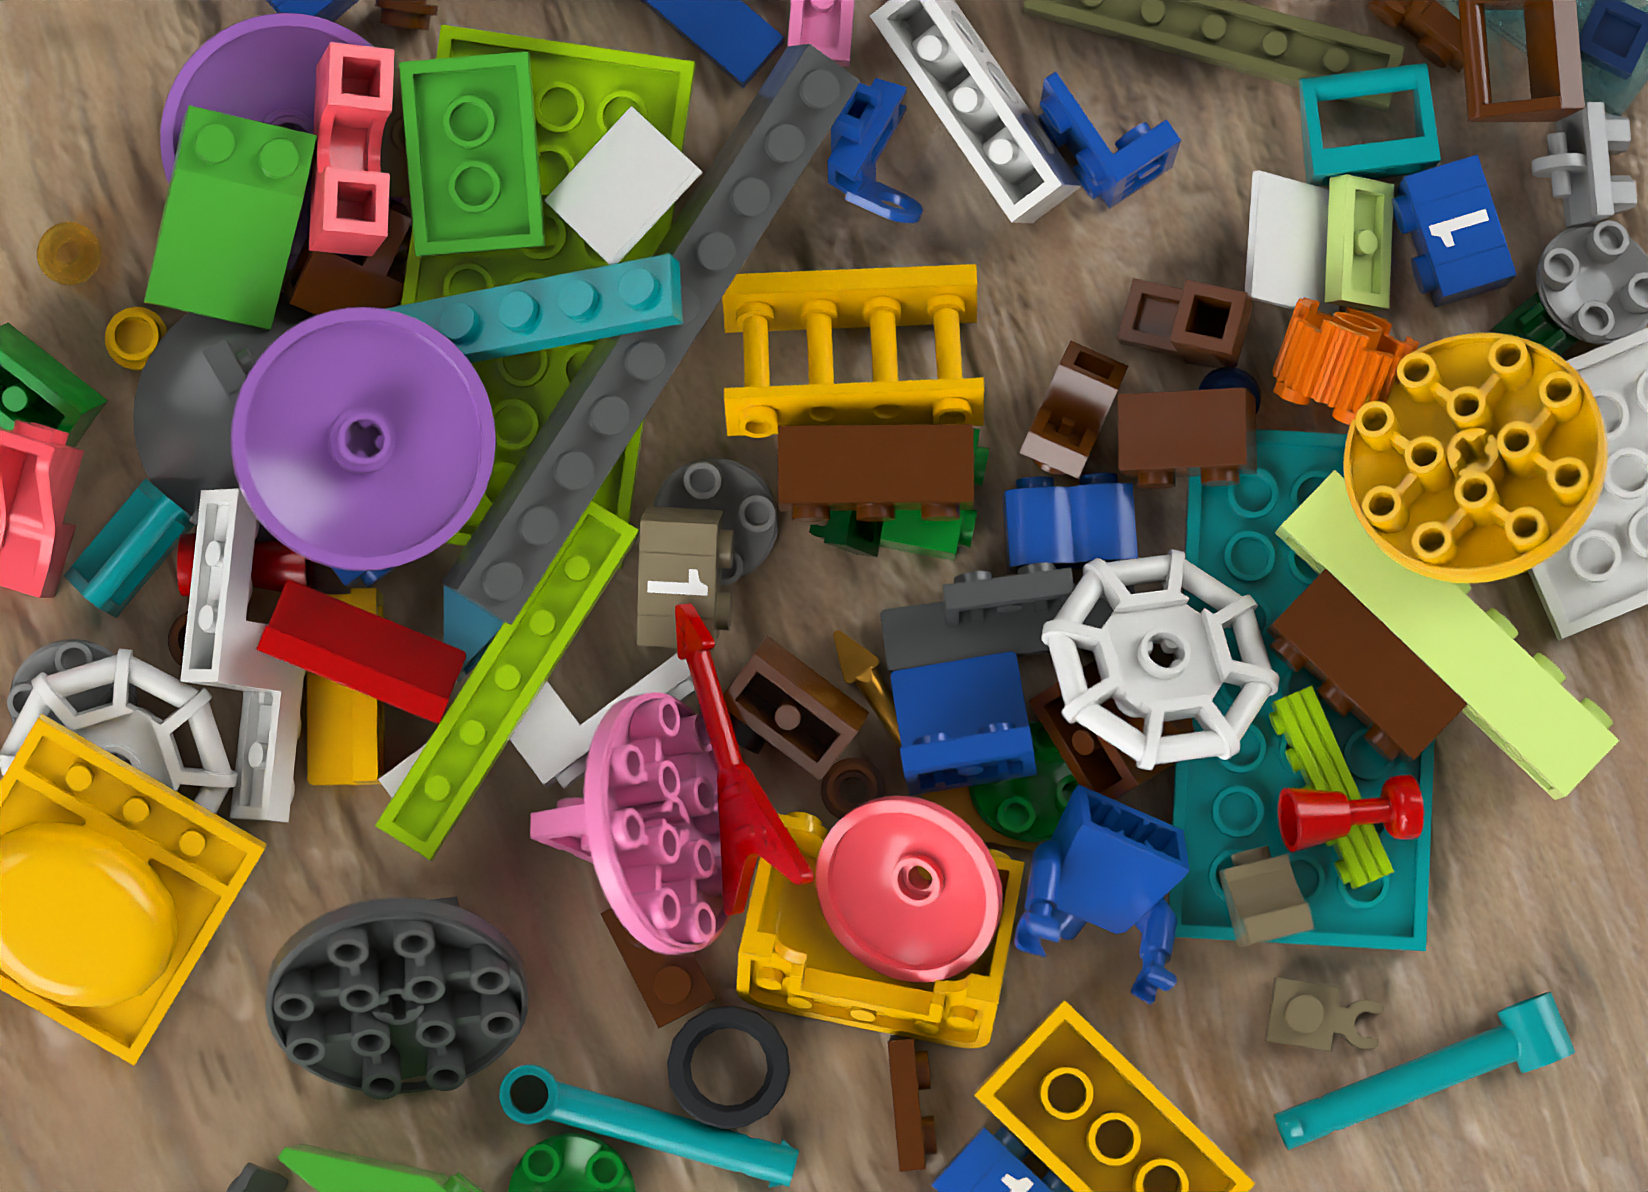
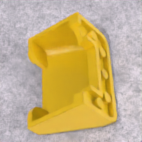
[736,812,1025,1049]

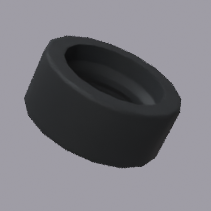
[667,1005,790,1129]

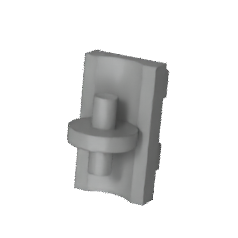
[1531,102,1637,228]

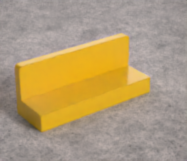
[306,588,385,786]

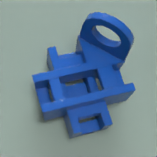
[827,78,924,223]

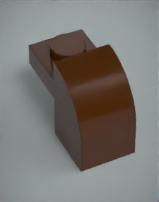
[283,198,412,315]
[1117,278,1254,368]
[1019,341,1129,479]

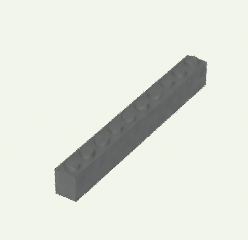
[442,44,861,625]

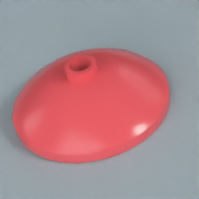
[816,796,1003,982]

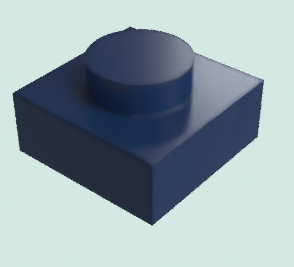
[1579,0,1648,81]

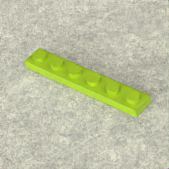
[375,500,640,861]

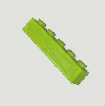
[1268,686,1394,889]

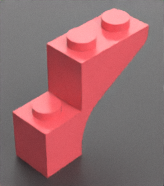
[0,420,84,598]

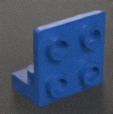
[1037,71,1181,209]
[890,651,1037,796]

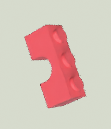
[309,42,394,257]

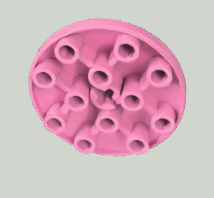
[530,692,731,954]

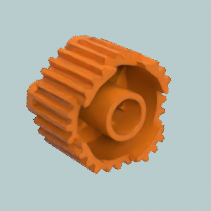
[1272,297,1420,425]

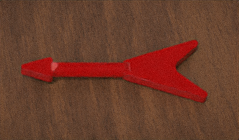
[675,603,814,916]

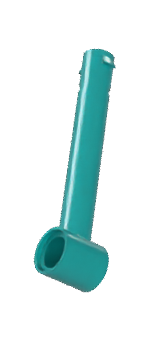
[1273,991,1576,1150]
[499,1064,799,1188]

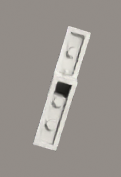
[180,489,306,822]
[378,653,695,798]

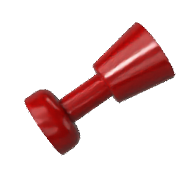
[177,533,314,597]
[1278,775,1424,852]

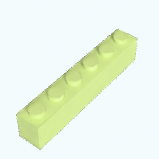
[1275,470,1620,800]

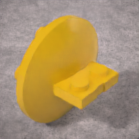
[1344,333,1608,583]

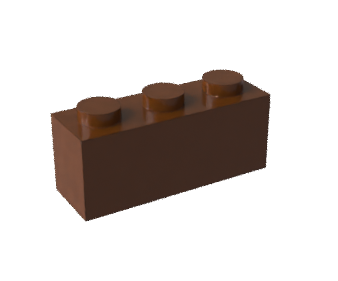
[778,424,974,522]
[1266,569,1467,764]

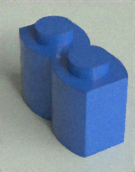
[1002,473,1138,573]

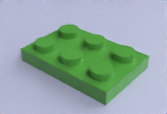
[399,51,546,257]

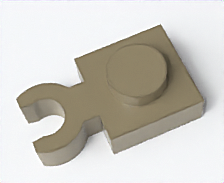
[1264,977,1383,1051]

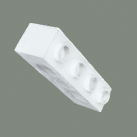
[870,0,1082,223]

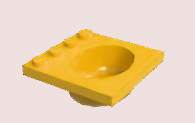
[0,714,267,1066]

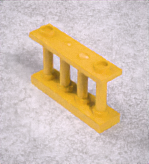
[722,264,984,438]

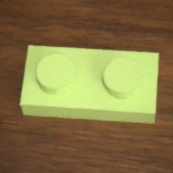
[1325,174,1394,312]

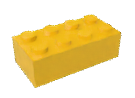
[972,1000,1255,1192]

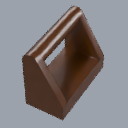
[1458,0,1585,122]

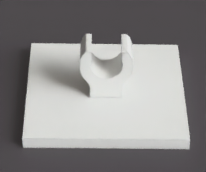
[544,106,702,265]
[1245,170,1339,315]

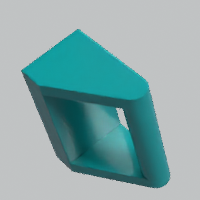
[1299,63,1441,187]
[63,478,194,618]

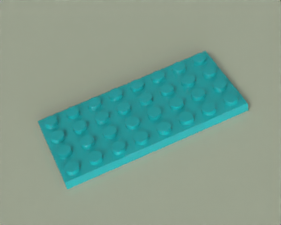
[1167,429,1435,951]

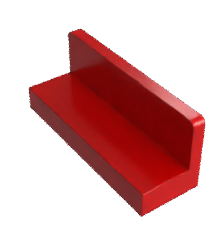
[256,581,466,724]

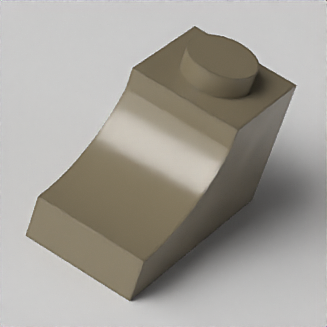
[1219,846,1314,947]

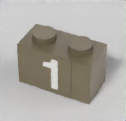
[636,506,734,650]

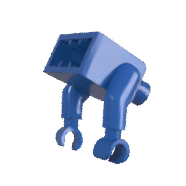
[1014,784,1190,1005]

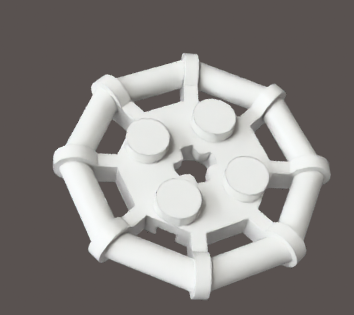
[1042,549,1279,771]
[0,649,238,814]

